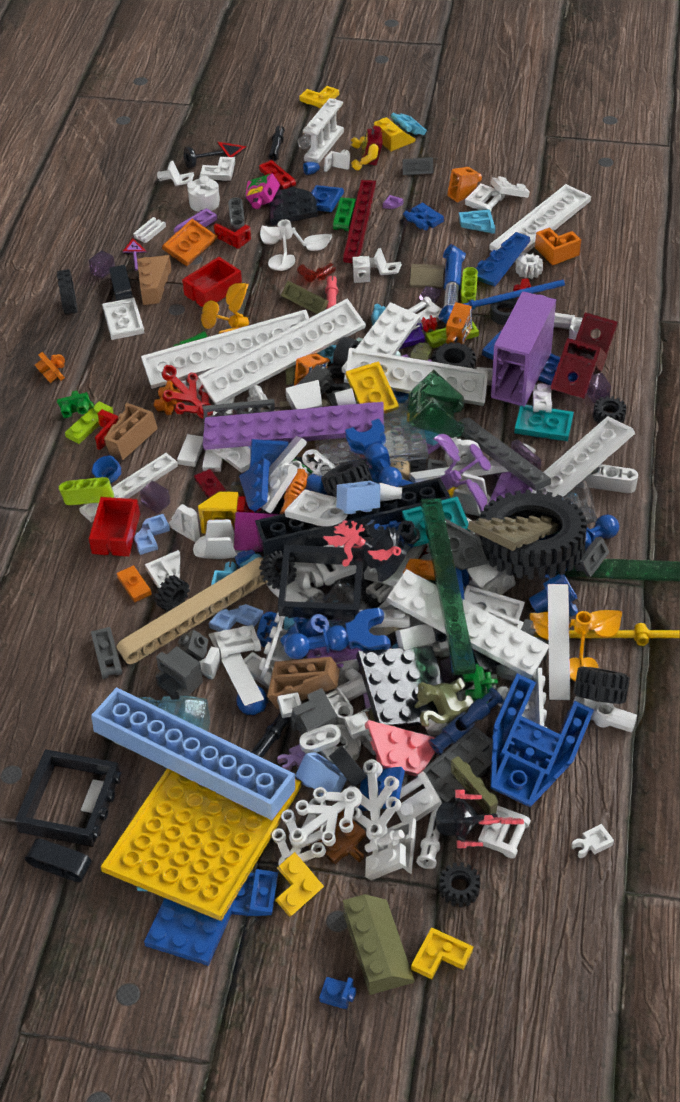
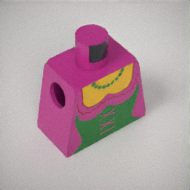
[246,173,280,209]

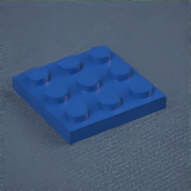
[144,898,235,966]

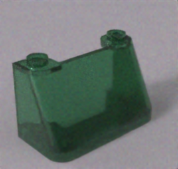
[407,370,464,438]

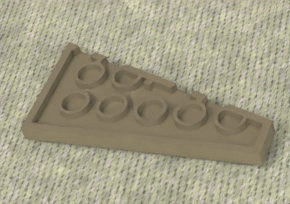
[467,516,559,551]

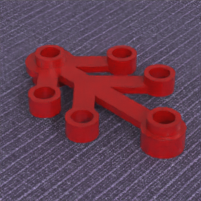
[161,365,213,419]

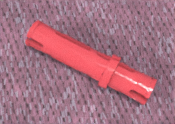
[325,276,338,309]

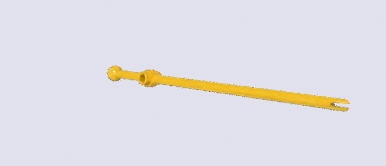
[534,623,680,646]

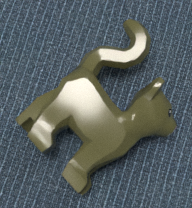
[415,678,474,727]

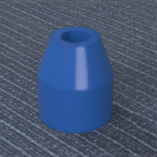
[303,162,320,175]

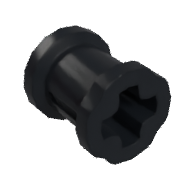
[398,520,420,544]

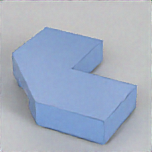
[134,514,170,555]
[209,604,263,632]

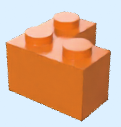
[535,227,581,266]

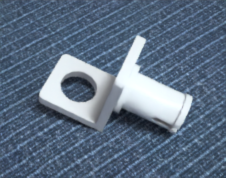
[324,149,350,172]
[157,161,194,186]
[369,248,402,275]

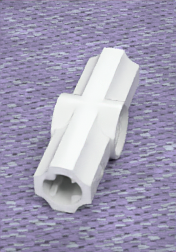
[573,696,637,733]

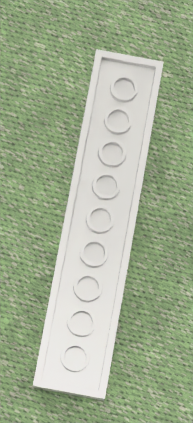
[198,299,366,405]
[141,310,309,388]

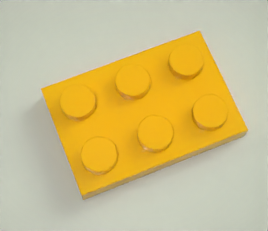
[345,361,399,414]

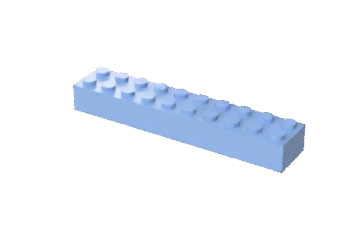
[91,687,295,820]

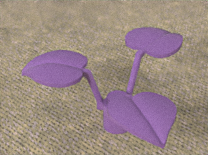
[433,434,491,512]

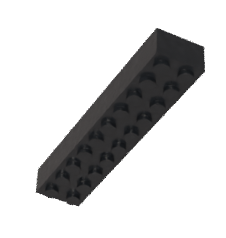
[255,477,451,557]

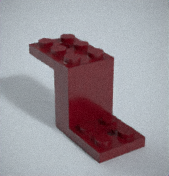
[550,312,618,400]

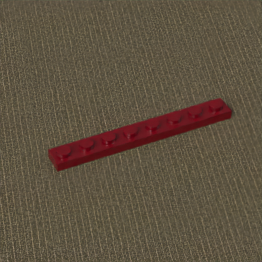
[343,180,376,264]

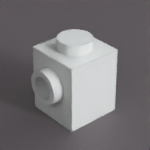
[353,256,370,283]

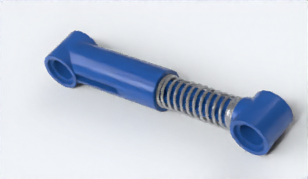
[438,244,466,324]

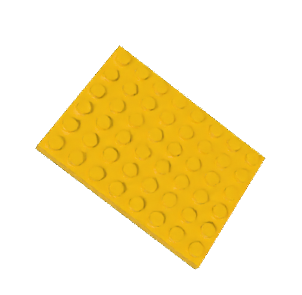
[101,768,302,921]

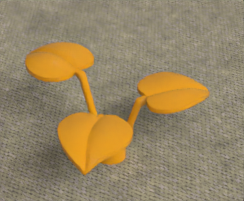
[201,283,249,334]
[530,610,622,681]

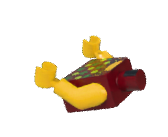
[351,126,383,171]

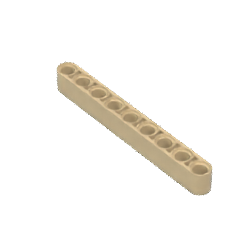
[116,557,268,664]

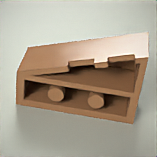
[137,255,171,305]
[104,403,158,460]
[267,657,340,709]

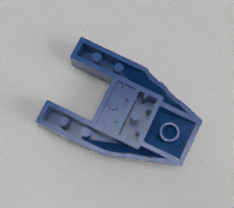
[490,673,594,807]

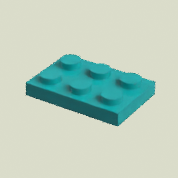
[514,405,574,442]
[402,496,470,547]

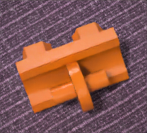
[35,352,65,383]
[154,381,182,415]

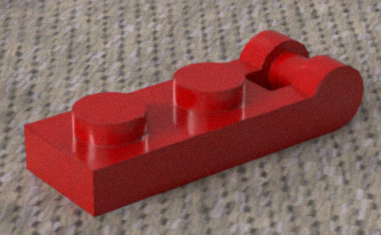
[259,160,296,190]

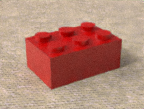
[182,257,242,307]
[89,497,140,557]

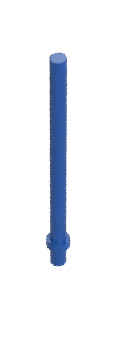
[464,280,565,310]

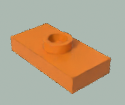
[403,558,447,581]
[117,565,152,603]

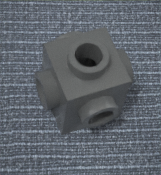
[178,629,208,662]

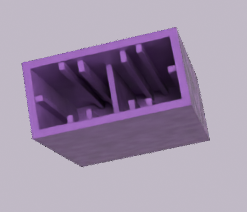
[491,291,556,406]

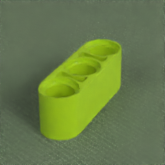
[461,267,478,304]
[59,477,115,505]

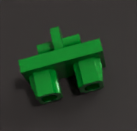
[57,391,94,418]
[463,664,498,703]

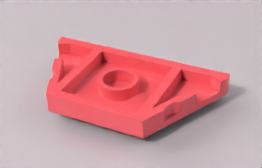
[365,720,435,776]

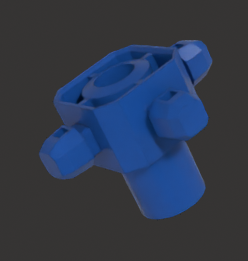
[529,574,578,617]
[280,614,330,656]

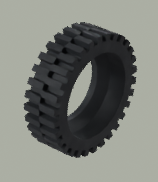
[479,490,587,579]

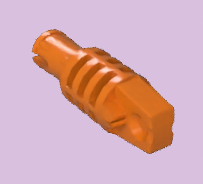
[280,469,308,514]

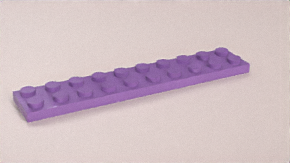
[203,402,384,450]

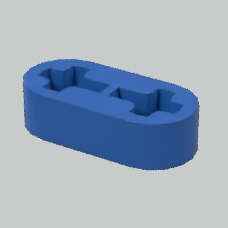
[257,612,277,647]

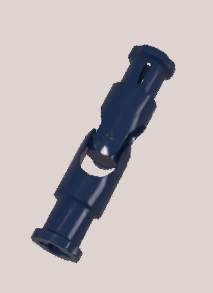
[428,687,504,755]

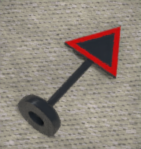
[183,142,247,168]

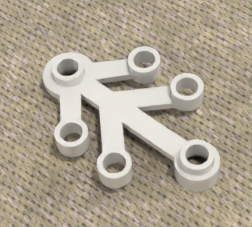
[348,759,401,840]
[289,787,362,848]
[272,798,332,865]

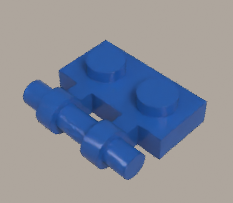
[403,202,444,231]

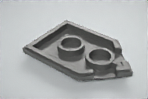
[426,518,488,570]

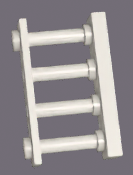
[303,98,344,164]

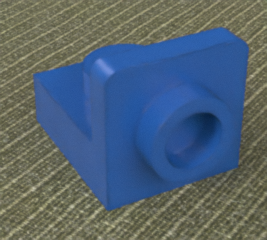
[319,977,356,1010]

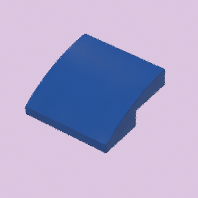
[231,869,278,916]

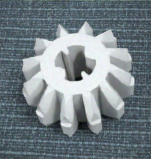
[515,253,543,279]

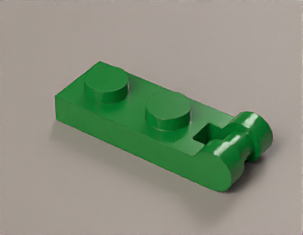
[333,197,356,231]

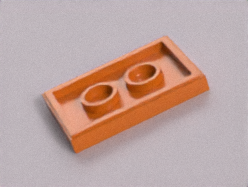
[162,219,217,266]

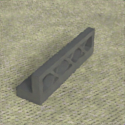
[203,399,275,424]

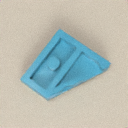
[459,210,495,233]

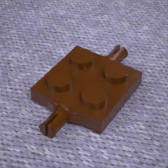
[307,811,367,865]

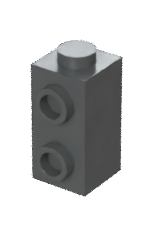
[297,365,335,395]

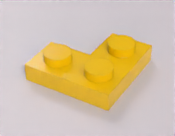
[299,86,339,108]
[275,852,324,917]
[411,927,473,979]

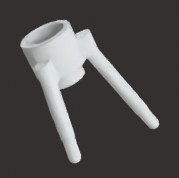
[247,385,270,412]

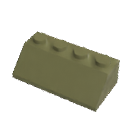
[343,894,414,995]

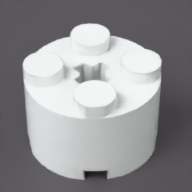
[187,176,220,212]

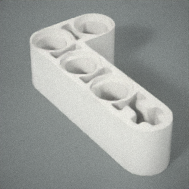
[576,464,638,493]

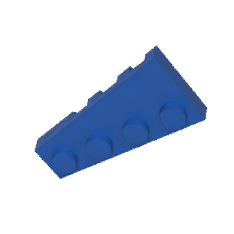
[476,232,531,287]

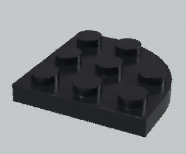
[270,187,318,225]

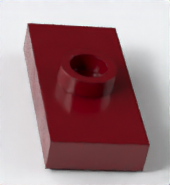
[194,469,227,499]

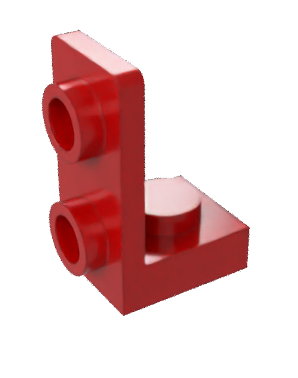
[214,223,251,249]
[95,409,119,450]

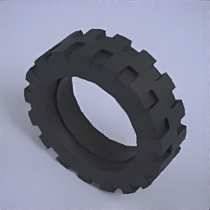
[57,269,78,315]

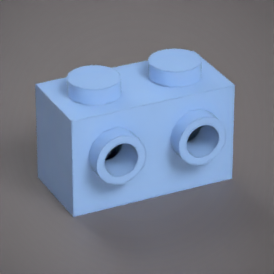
[336,481,380,514]
[295,752,347,797]

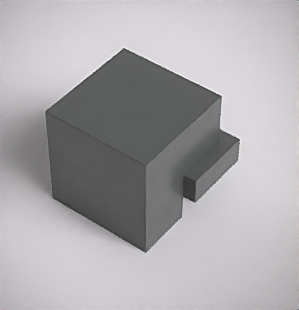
[155,646,203,703]
[290,688,338,735]

